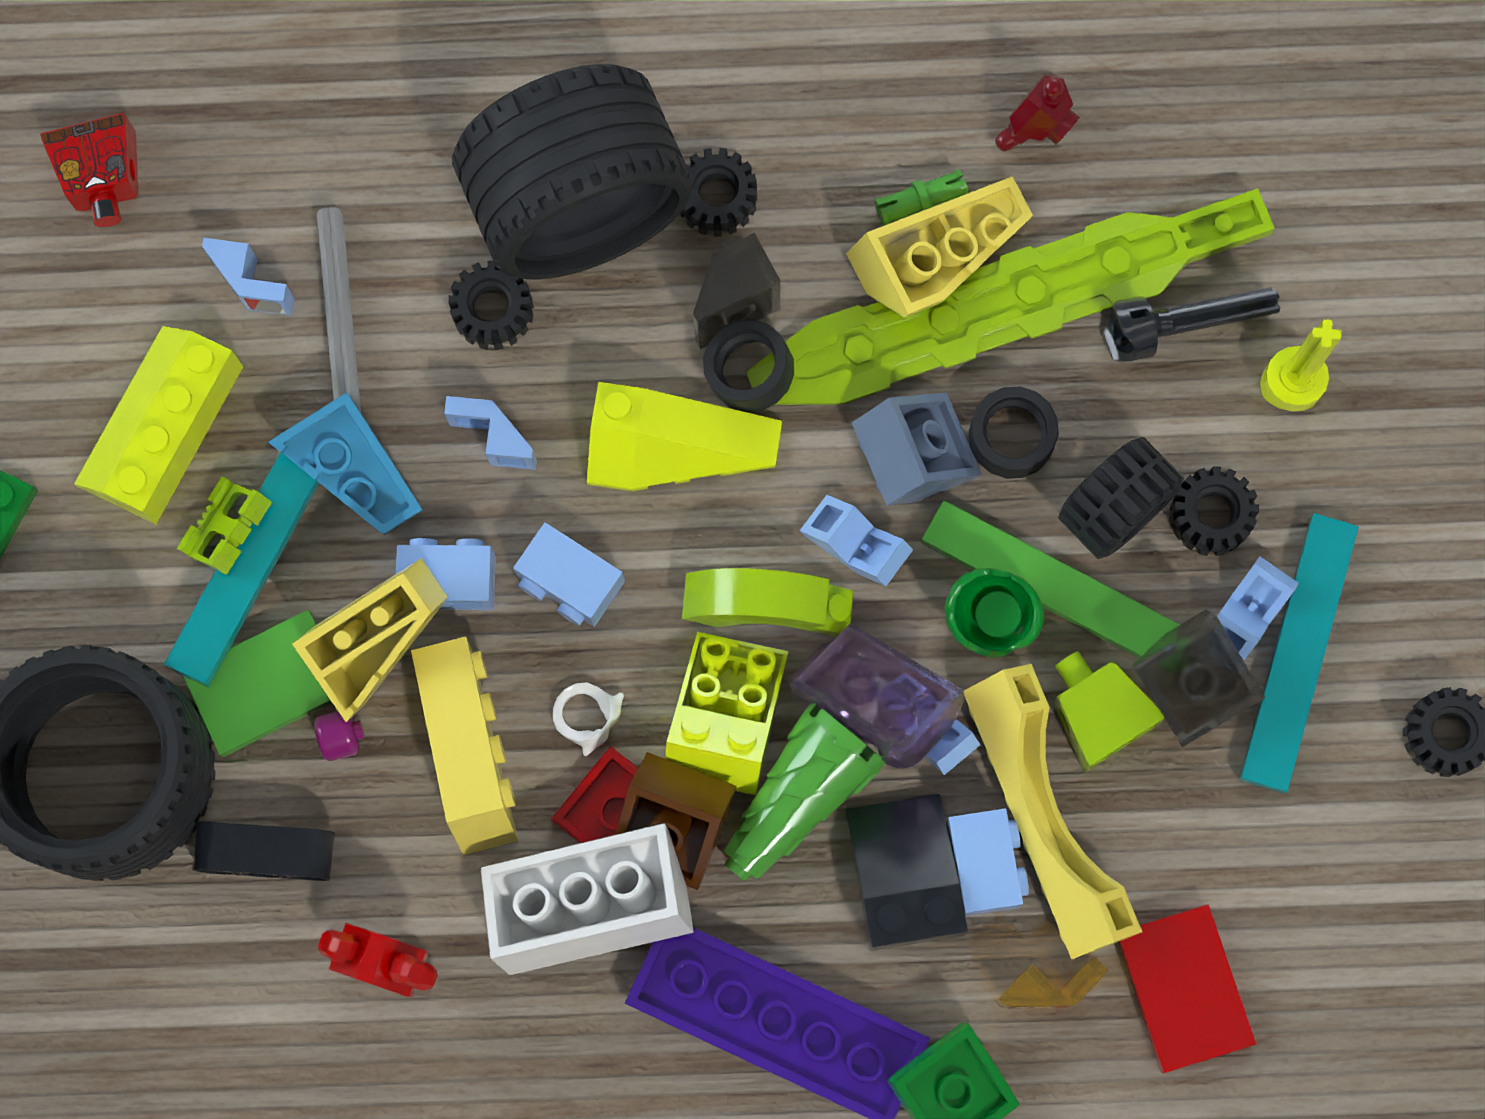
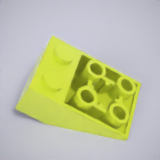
[665,632,788,795]

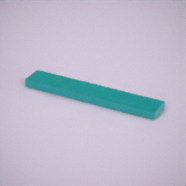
[164,423,320,688]
[1239,513,1359,794]

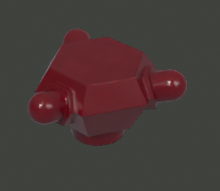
[995,74,1080,151]

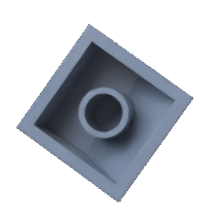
[852,393,982,506]

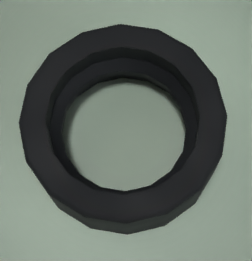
[703,319,794,412]
[969,386,1059,479]

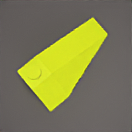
[587,382,782,491]

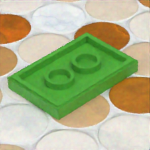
[183,610,332,757]

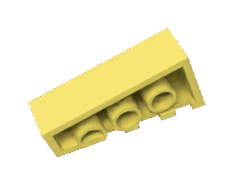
[411,636,518,855]

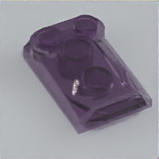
[788,623,964,768]

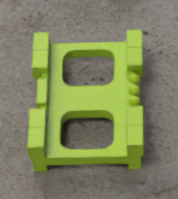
[176,476,272,575]

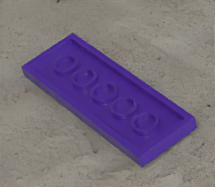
[625,928,930,1119]

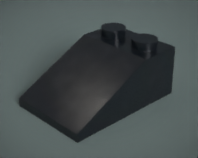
[846,794,968,951]

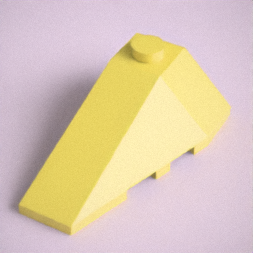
[846,176,1033,318]

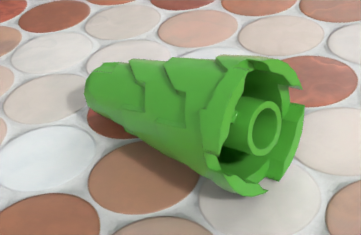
[724,701,887,882]

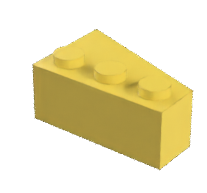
[292,558,448,722]

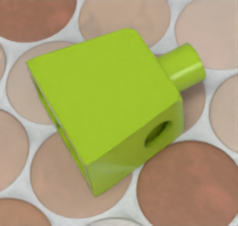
[1053,651,1166,773]

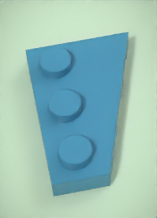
[268,392,423,535]

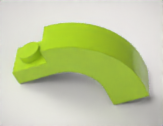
[682,568,853,638]

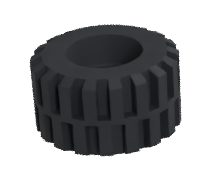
[1058,437,1184,559]

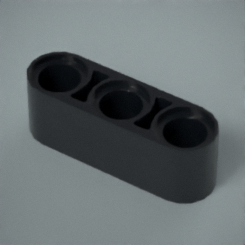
[192,822,335,881]

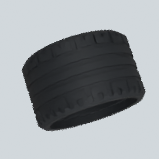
[452,64,693,280]
[0,645,216,881]

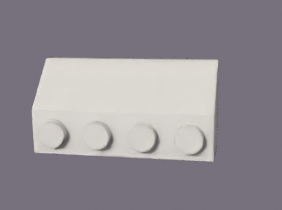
[481,823,694,975]

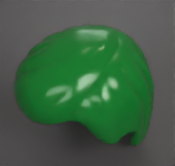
[944,568,1044,658]

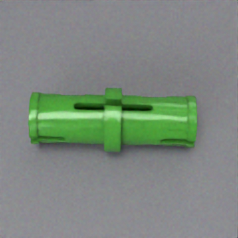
[874,169,968,226]

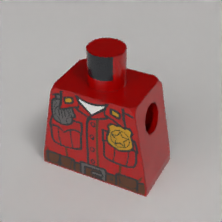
[40,113,138,227]

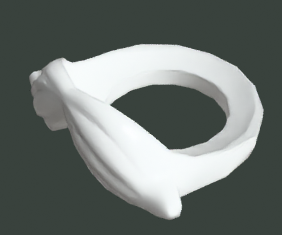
[553,682,624,756]

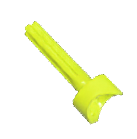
[1260,319,1342,411]

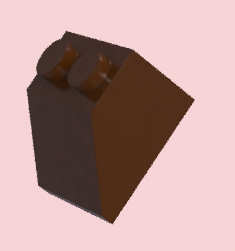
[615,752,736,890]

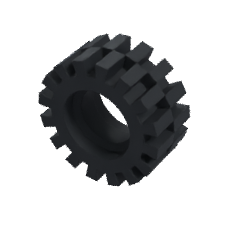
[680,148,757,237]
[448,261,534,350]
[1169,466,1259,556]
[1403,687,1485,777]

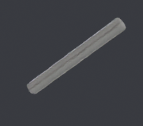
[317,207,361,412]

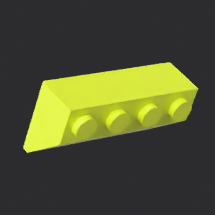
[74,326,244,525]

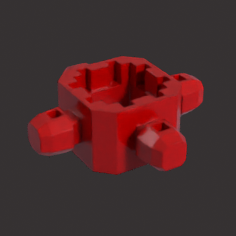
[318,923,438,998]

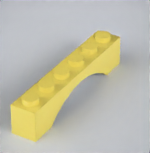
[963,664,1142,959]

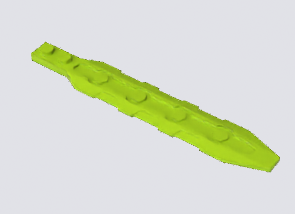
[746,188,1275,405]

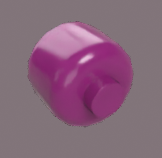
[314,711,365,761]

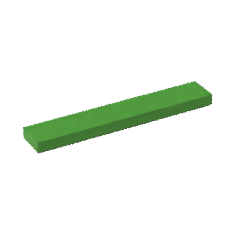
[921,500,1193,674]

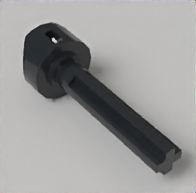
[1103,287,1280,362]

